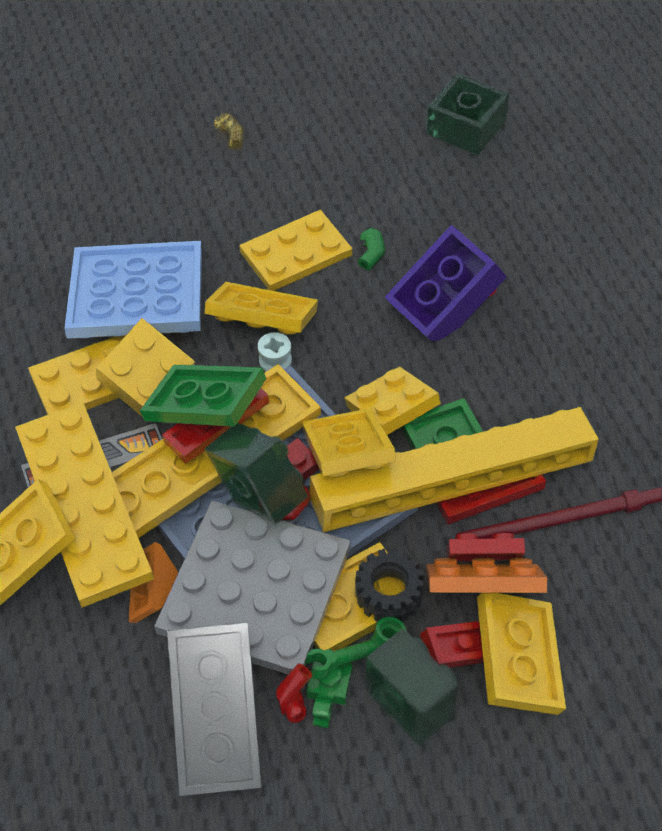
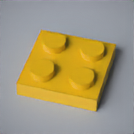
[344,366,441,435]

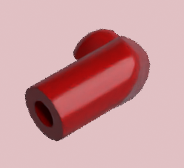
[276,663,312,723]

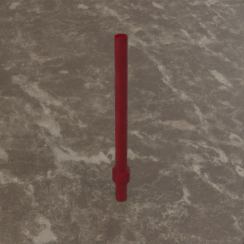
[456,487,662,539]

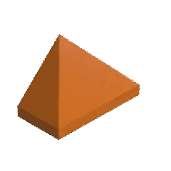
[129,542,178,623]

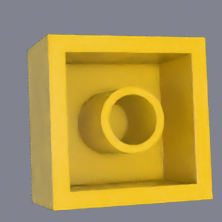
[96,318,195,417]

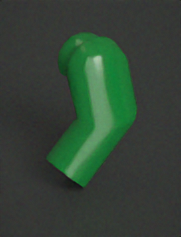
[358,228,386,271]

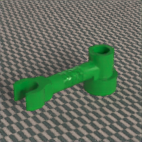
[305,617,407,679]

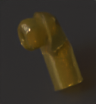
[214,113,244,149]

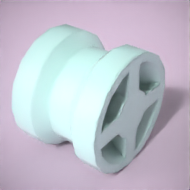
[258,332,292,371]

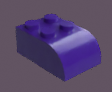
[385,225,507,341]

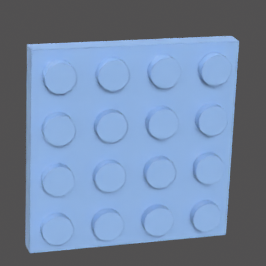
[65,241,202,338]

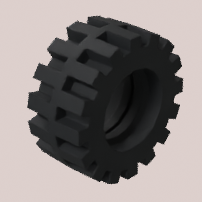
[355,549,424,622]

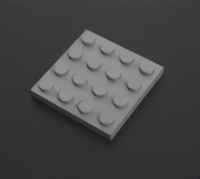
[154,501,351,674]

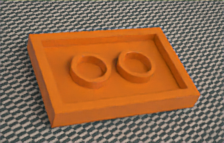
[426,558,547,593]

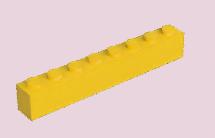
[310,407,599,533]

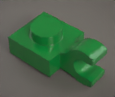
[307,662,353,728]

